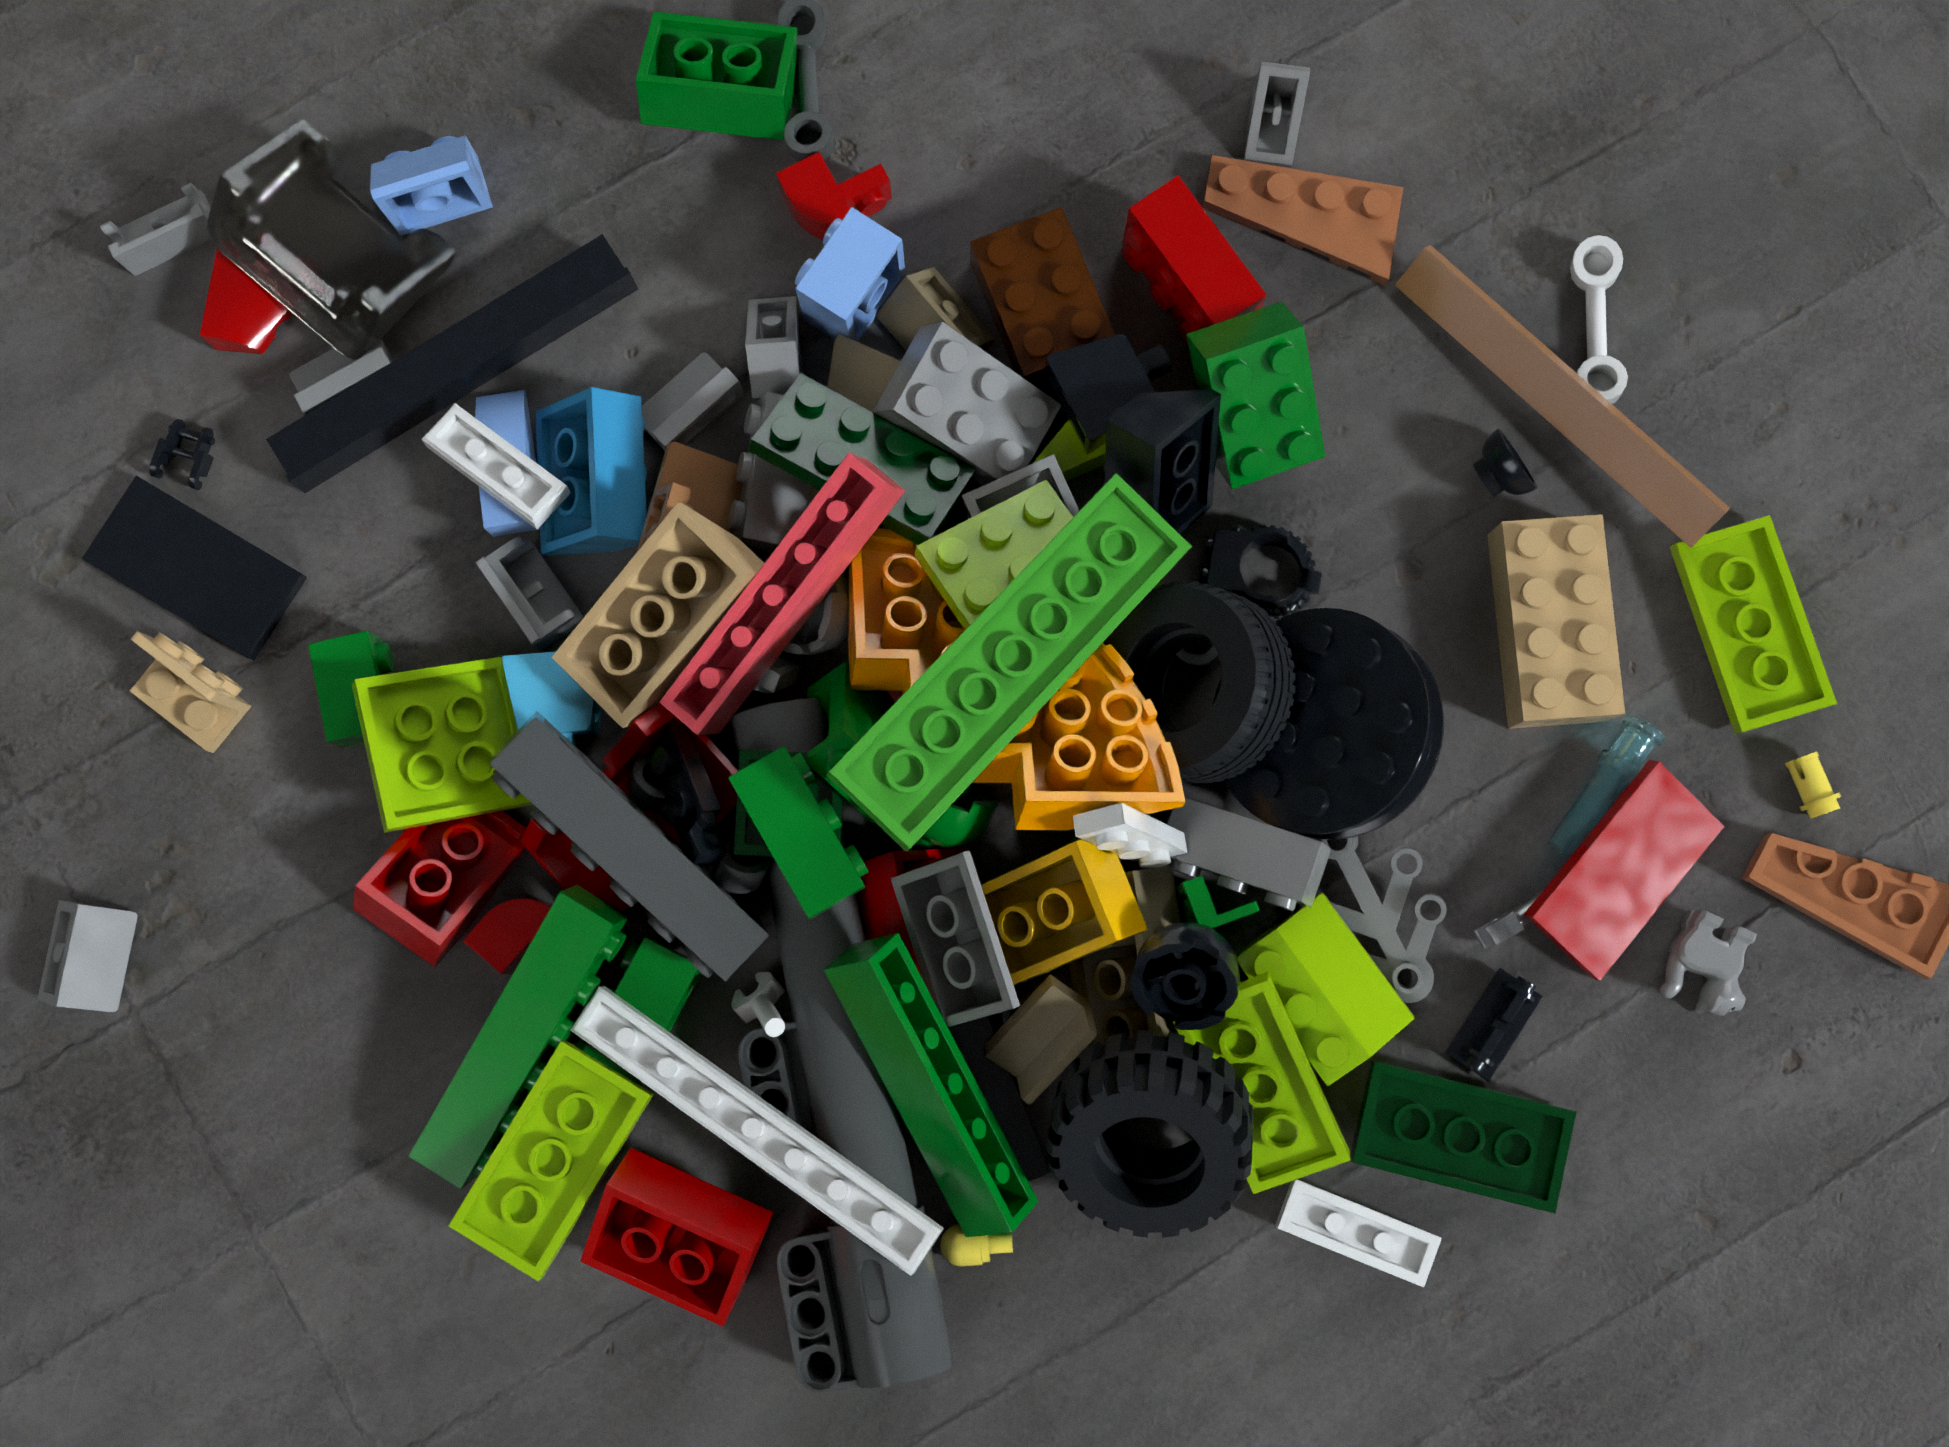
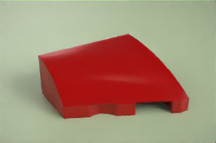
[200,243,323,354]

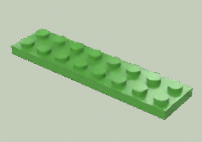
[826,473,1192,851]

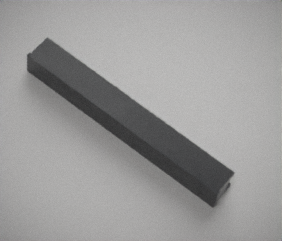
[266,234,638,493]

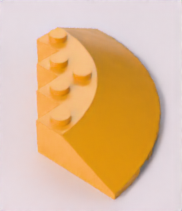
[848,528,1186,830]

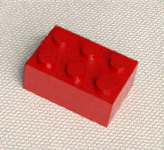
[1121,175,1266,347]
[580,1148,773,1327]

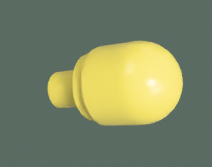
[940,1224,1013,1266]

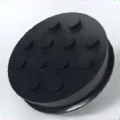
[1212,608,1444,840]

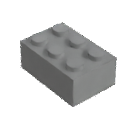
[872,322,1061,486]

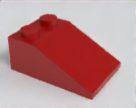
[353,811,526,967]

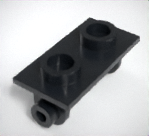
[1445,968,1543,1082]

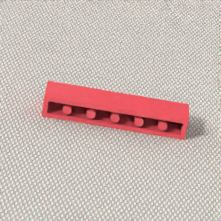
[660,452,905,735]

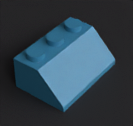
[535,387,647,556]

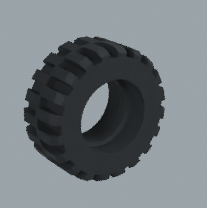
[1047,1030,1253,1238]

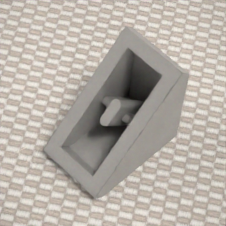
[1244,62,1310,165]

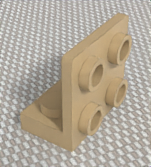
[130,631,251,753]

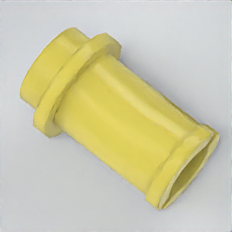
[1784,752,1841,819]

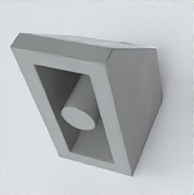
[745,296,802,398]

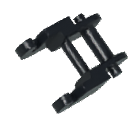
[149,419,215,490]

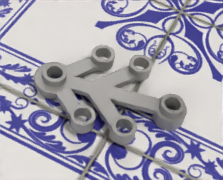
[1299,836,1447,1003]

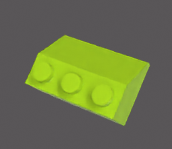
[1237,892,1415,1087]

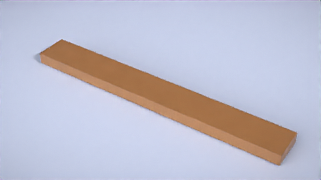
[1395,245,1730,547]

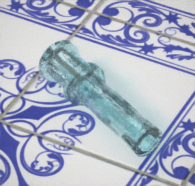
[1546,715,1666,858]

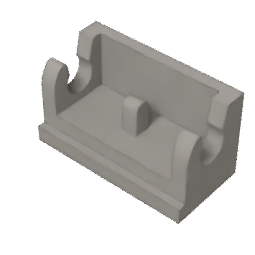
[100,183,223,276]
[475,537,584,651]

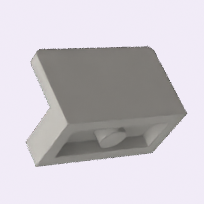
[290,328,394,414]
[642,352,745,451]
[37,900,138,1012]

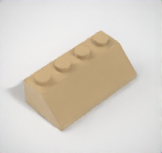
[551,503,764,728]

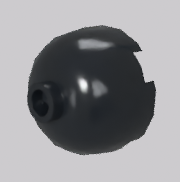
[1131,922,1240,1030]

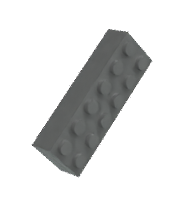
[490,711,769,981]

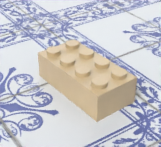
[1487,514,1625,729]

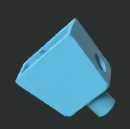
[502,652,602,746]

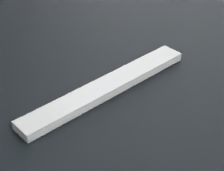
[571,986,944,1276]

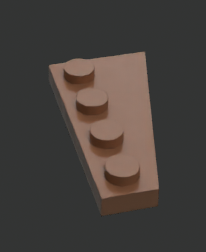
[1202,155,1404,286]
[1741,833,1949,979]

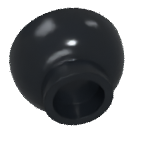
[1473,428,1538,497]

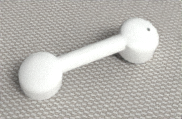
[1570,235,1628,404]

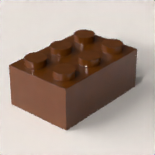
[970,207,1115,388]

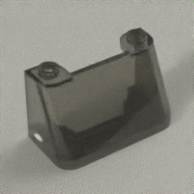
[207,119,456,359]

